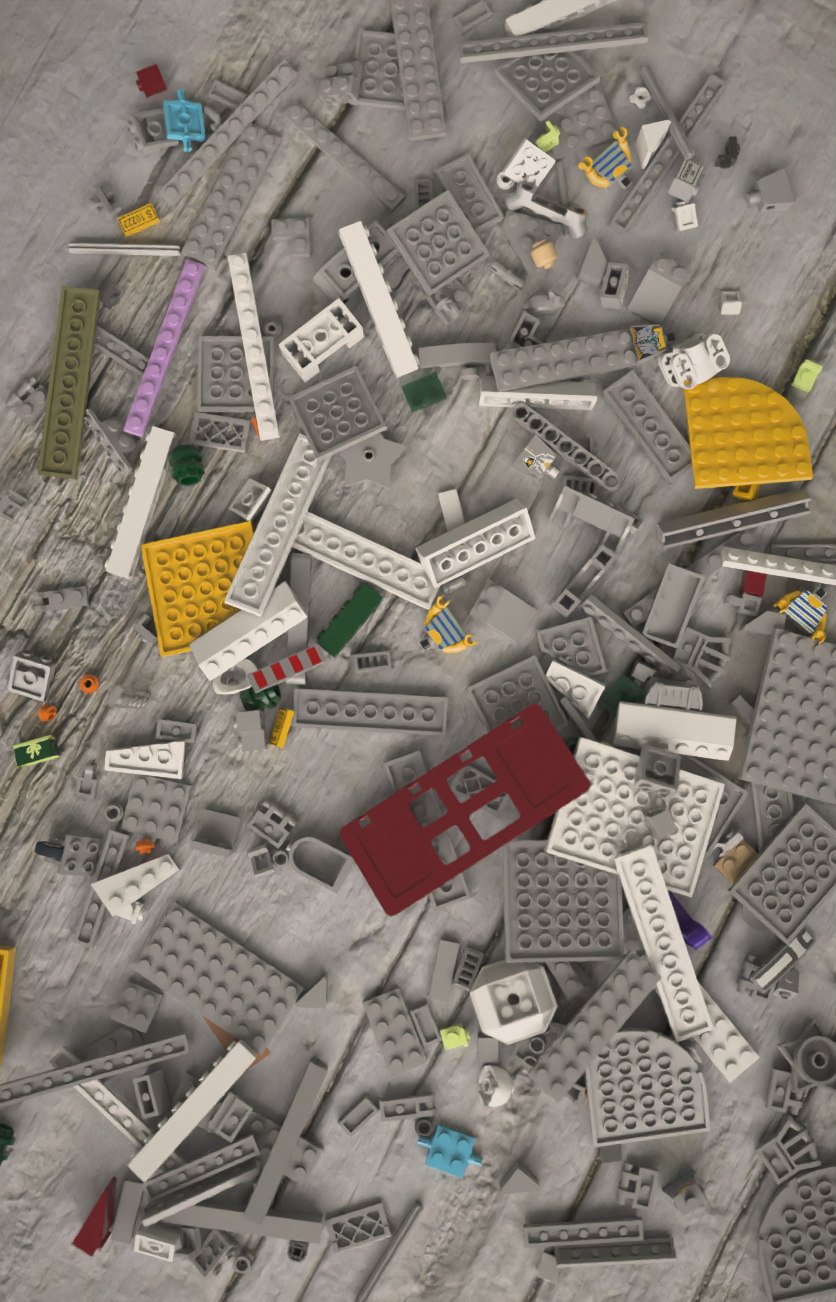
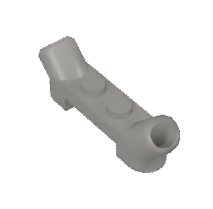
[506,181,587,239]

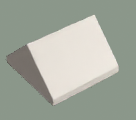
[635,120,671,170]
[228,478,273,524]
[134,1222,180,1262]

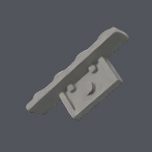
[84,408,138,478]

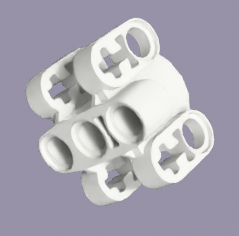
[658,333,730,389]

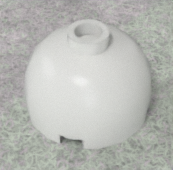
[478,1065,514,1107]

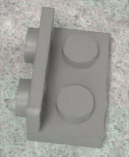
[190,1229,239,1278]

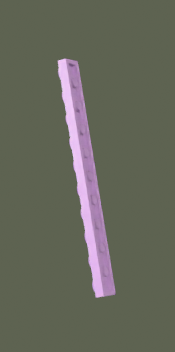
[123,259,205,437]

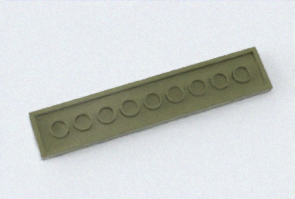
[38,286,101,480]

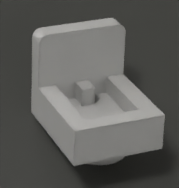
[133,614,158,644]
[247,844,275,878]
[773,969,799,1000]
[679,1037,707,1063]
[174,1225,202,1260]

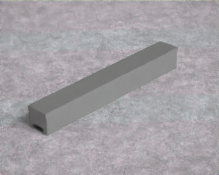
[656,488,811,549]
[242,1059,328,1226]
[162,1199,323,1244]

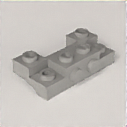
[548,486,635,553]

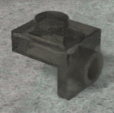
[715,136,740,169]

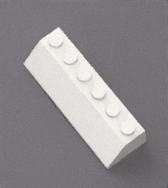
[479,376,597,410]
[416,498,535,588]
[189,581,307,681]
[612,701,736,761]

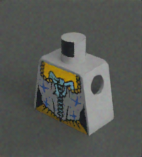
[629,325,675,367]

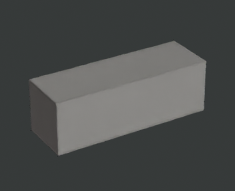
[728,695,754,726]

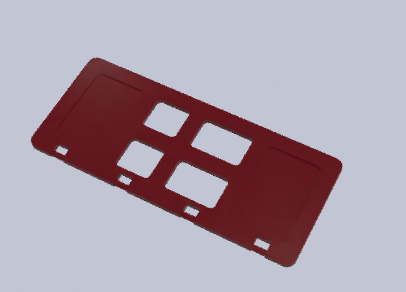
[340,704,591,916]

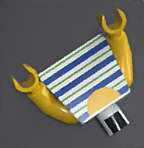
[773,587,827,644]

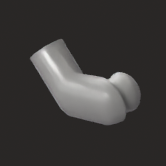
[204,105,223,132]

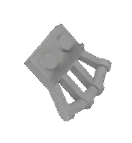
[671,627,732,689]
[754,1114,822,1185]

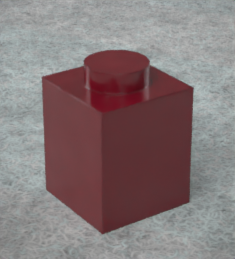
[136,64,167,98]
[739,570,767,597]

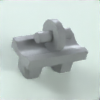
[87,184,122,224]
[426,288,461,326]

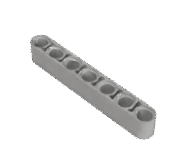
[512,403,620,492]
[286,553,312,685]

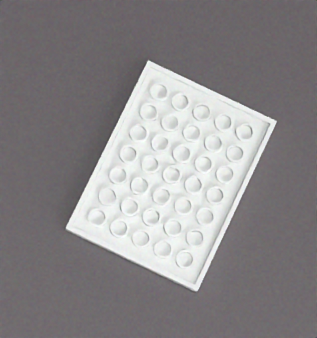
[545,737,725,897]

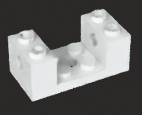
[278,298,364,383]

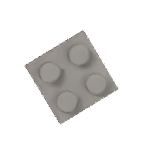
[110,980,163,1033]

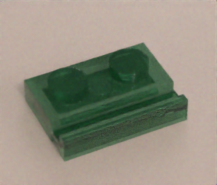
[401,372,447,413]
[598,674,646,717]

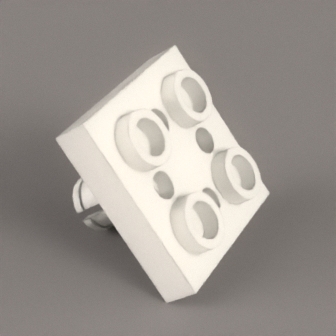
[503,138,555,187]

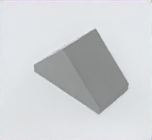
[295,973,328,1008]
[499,1161,540,1195]

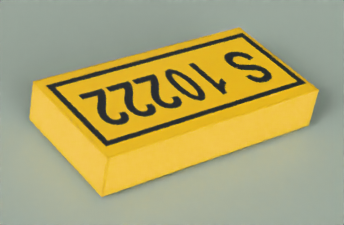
[117,203,160,237]
[268,707,294,748]

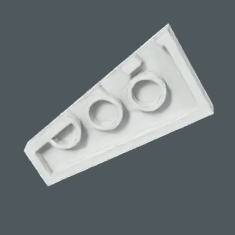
[105,740,186,779]
[91,854,179,916]

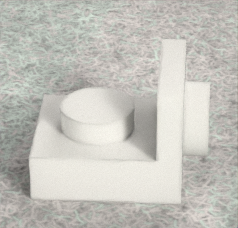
[671,201,698,231]
[116,900,146,924]

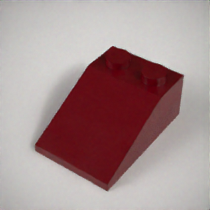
[72,1177,117,1257]

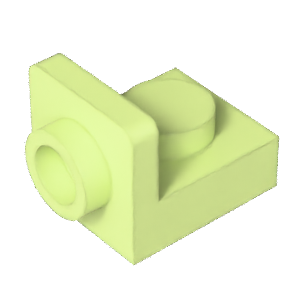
[535,120,560,153]
[791,360,822,392]
[440,1023,471,1050]

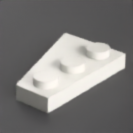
[545,659,606,719]

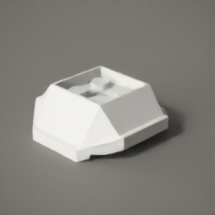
[470,959,557,1045]

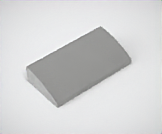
[642,563,705,649]

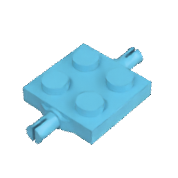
[163,89,205,152]
[417,1124,483,1178]

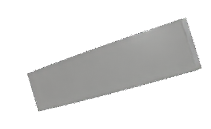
[418,343,497,369]

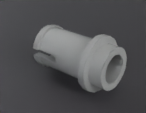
[441,575,466,595]

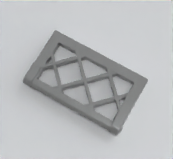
[189,412,251,453]
[450,761,510,818]
[325,1201,392,1255]

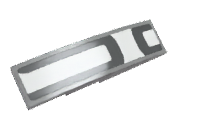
[749,926,816,994]

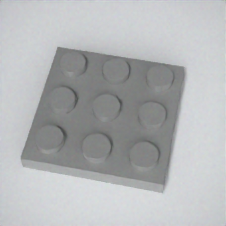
[121,774,192,843]

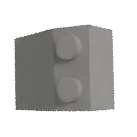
[627,253,691,325]
[469,580,537,643]

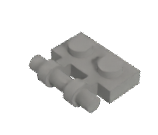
[5,376,48,426]
[247,799,298,849]
[737,954,776,1004]
[765,1067,803,1115]
[617,1162,659,1211]

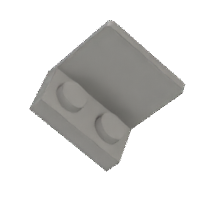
[190,809,240,858]

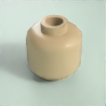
[530,239,558,270]

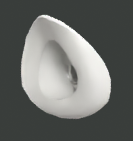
[213,659,258,694]

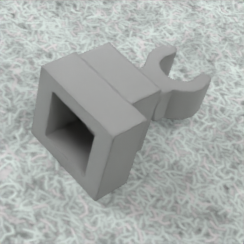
[627,659,656,695]

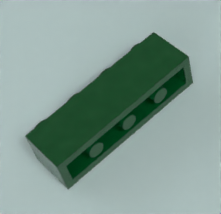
[316,583,383,658]

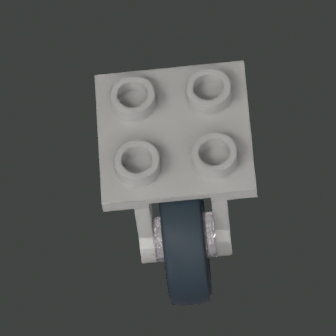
[35,835,102,877]

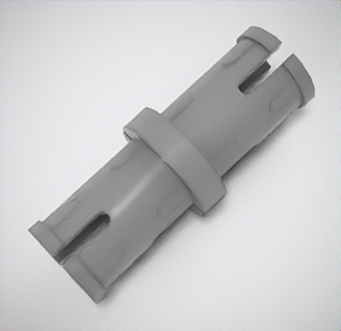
[490,259,527,292]

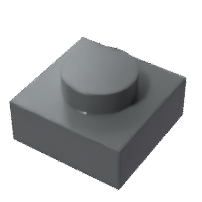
[100,284,121,309]

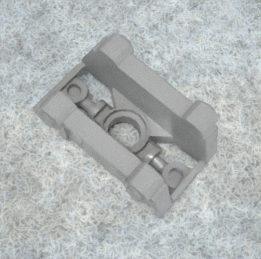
[641,675,703,710]

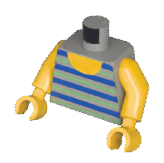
[578,127,633,191]
[419,594,478,653]

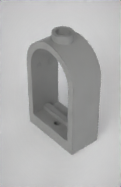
[286,835,354,894]

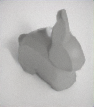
[523,289,566,317]

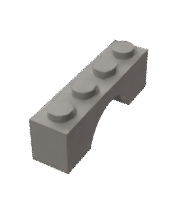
[551,544,617,618]

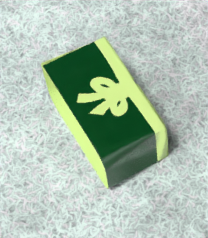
[13,735,60,767]

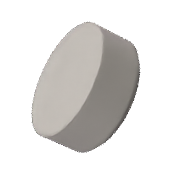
[460,367,479,380]

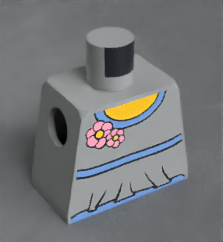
[662,1169,707,1215]

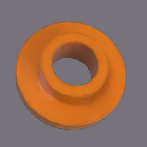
[79,674,99,694]
[38,703,57,722]
[135,839,155,854]

